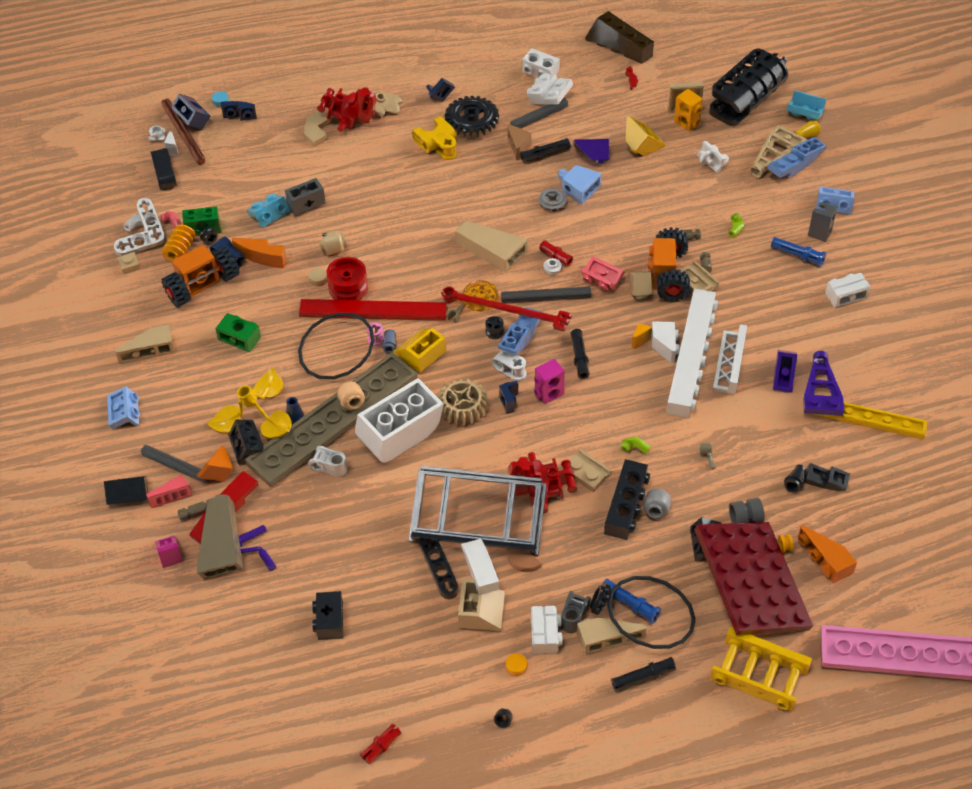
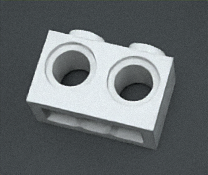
[522,48,560,78]

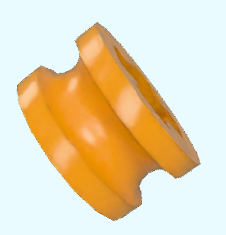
[778,533,793,553]

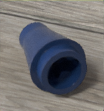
[285,397,304,424]

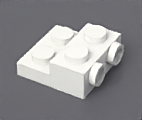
[527,73,573,104]

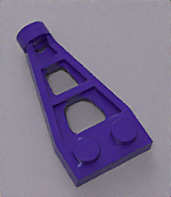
[803,351,844,416]

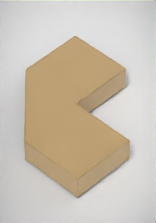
[303,111,331,146]

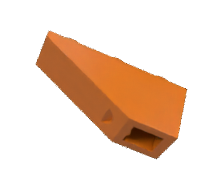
[798,525,857,583]

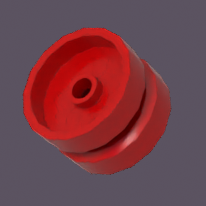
[326,257,368,300]

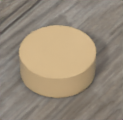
[308,268,327,286]

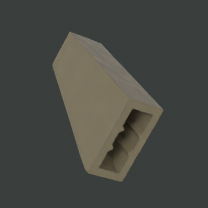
[197,495,243,579]

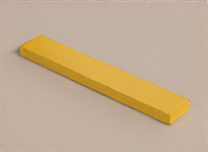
[812,402,928,440]

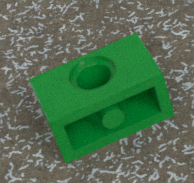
[182,206,221,236]
[215,313,261,352]

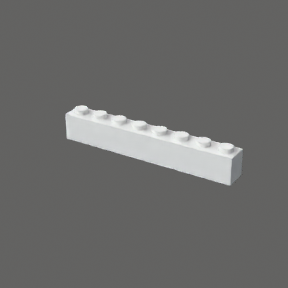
[666,289,718,418]

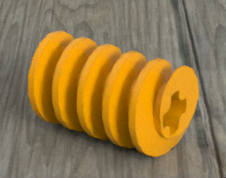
[162,225,196,263]

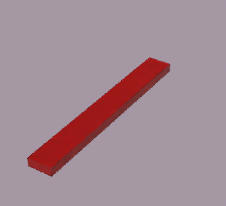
[299,299,447,320]

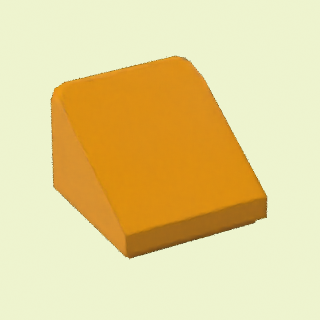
[631,323,652,349]

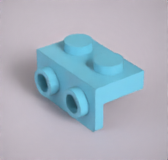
[786,90,826,120]
[247,193,290,227]

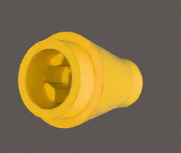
[794,121,821,138]

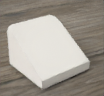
[164,131,178,157]

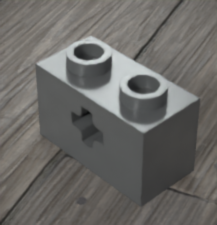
[285,178,326,216]

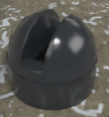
[494,708,513,728]

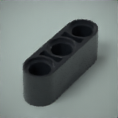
[150,148,177,189]

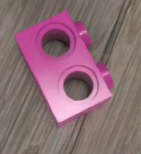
[534,358,565,404]

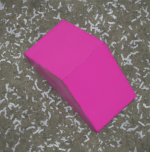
[155,535,183,568]

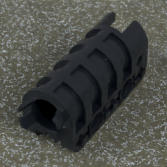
[709,48,788,126]

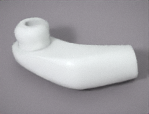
[124,212,156,232]

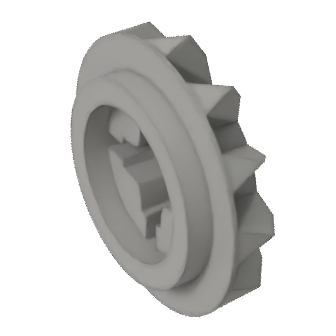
[539,189,567,211]

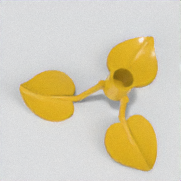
[207,367,292,439]

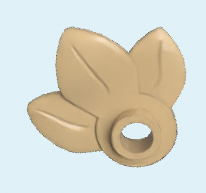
[375,92,402,117]

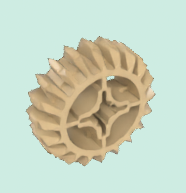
[437,378,489,426]

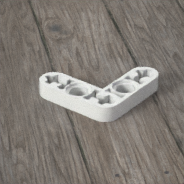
[114,198,165,256]

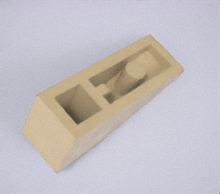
[115,325,175,364]
[577,618,647,655]

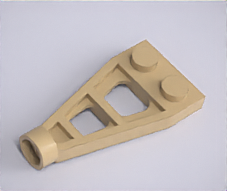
[750,125,807,178]

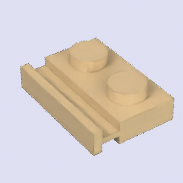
[681,261,720,293]
[562,449,611,492]

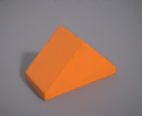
[197,445,233,481]

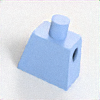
[558,165,601,205]

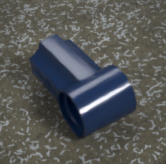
[210,236,245,267]

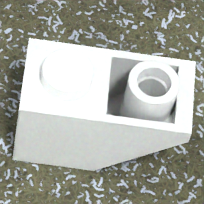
[651,321,679,363]

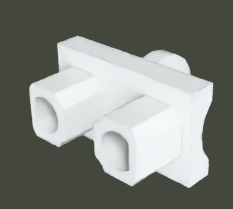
[697,141,729,173]

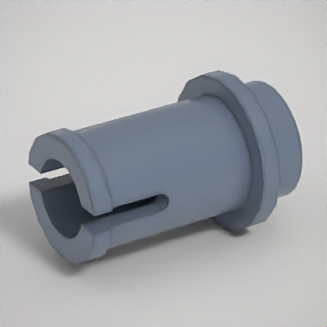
[382,329,397,353]

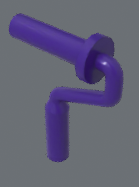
[239,525,276,571]

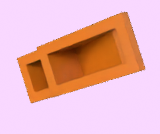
[232,238,286,268]

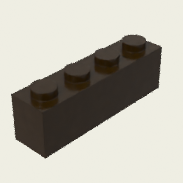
[585,11,654,64]

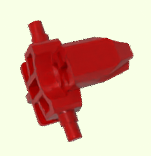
[317,87,377,132]
[508,452,577,514]

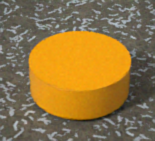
[506,653,527,676]

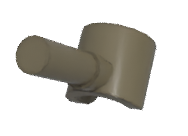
[447,303,466,323]
[699,443,716,469]

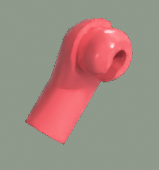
[161,211,182,228]

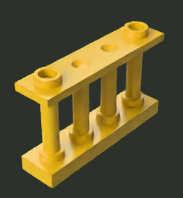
[710,627,812,712]

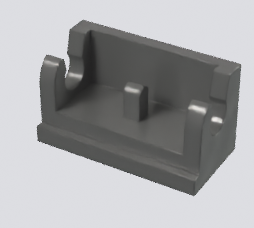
[808,203,838,242]

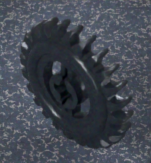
[444,96,499,138]

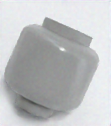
[643,489,671,519]

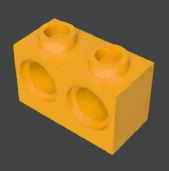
[674,89,703,132]

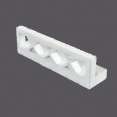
[713,324,747,395]

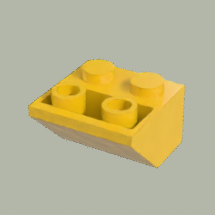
[393,328,446,373]

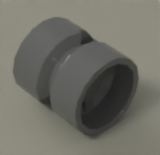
[729,497,765,523]

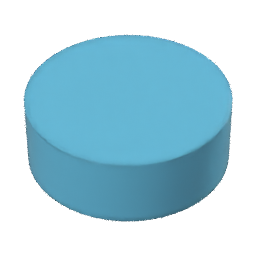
[212,91,229,107]

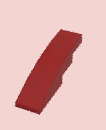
[189,471,259,545]

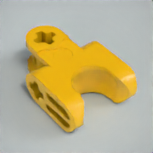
[412,116,457,160]

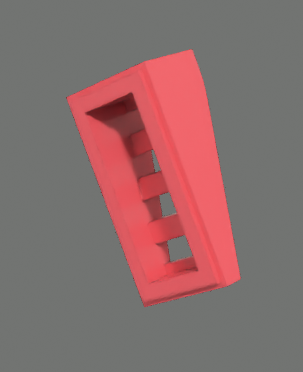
[146,475,192,508]

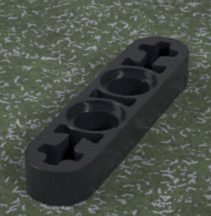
[418,539,458,600]

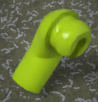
[728,213,744,238]
[620,437,651,454]

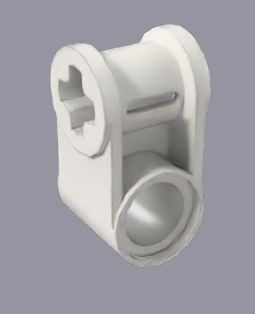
[491,350,527,381]
[308,446,348,477]

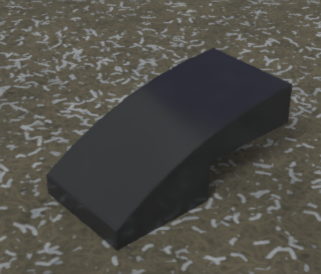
[804,463,850,491]

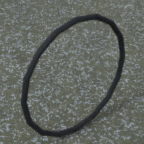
[298,313,375,379]
[607,576,696,649]

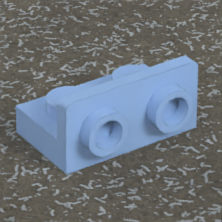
[816,186,854,214]
[107,386,140,429]

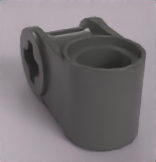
[561,591,591,633]

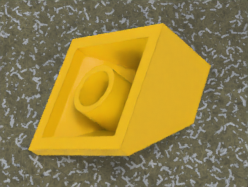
[626,116,666,156]

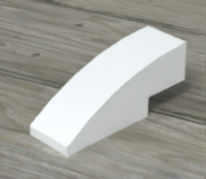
[461,539,499,595]

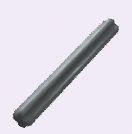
[501,286,591,302]

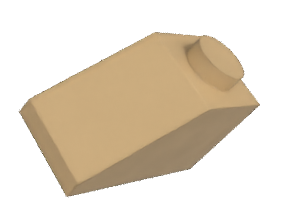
[628,270,652,299]

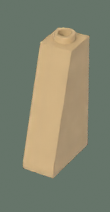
[455,221,528,272]

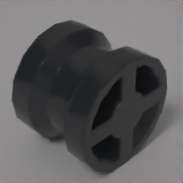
[485,316,504,340]

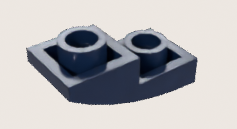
[221,101,257,121]

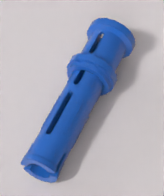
[771,237,826,267]
[603,579,661,624]

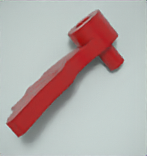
[625,66,638,90]

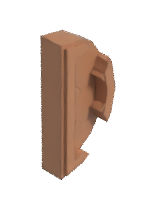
[507,548,542,571]

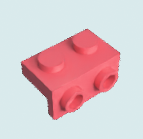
[580,256,624,291]

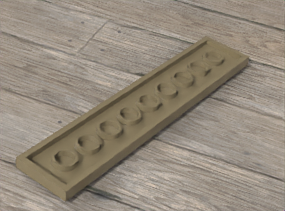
[245,352,418,487]

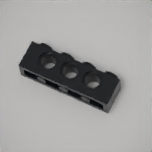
[604,459,651,540]

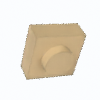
[117,252,141,274]

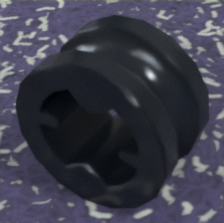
[200,227,218,245]

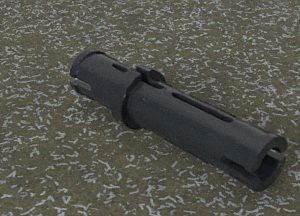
[520,138,571,162]
[570,329,590,379]
[611,657,676,692]

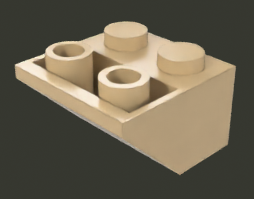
[458,578,505,631]

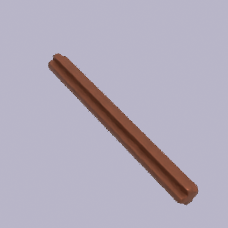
[161,98,206,165]

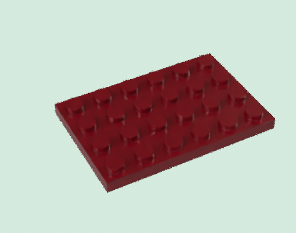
[695,522,813,635]

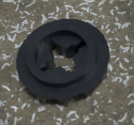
[590,582,611,615]

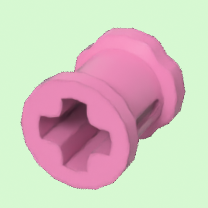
[366,322,384,347]

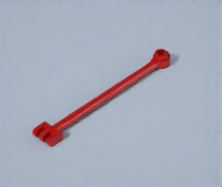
[441,286,572,332]

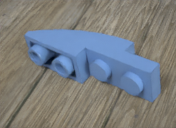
[767,137,826,178]
[498,307,541,354]

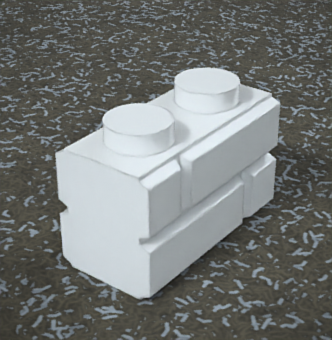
[825,273,871,308]
[531,606,562,654]

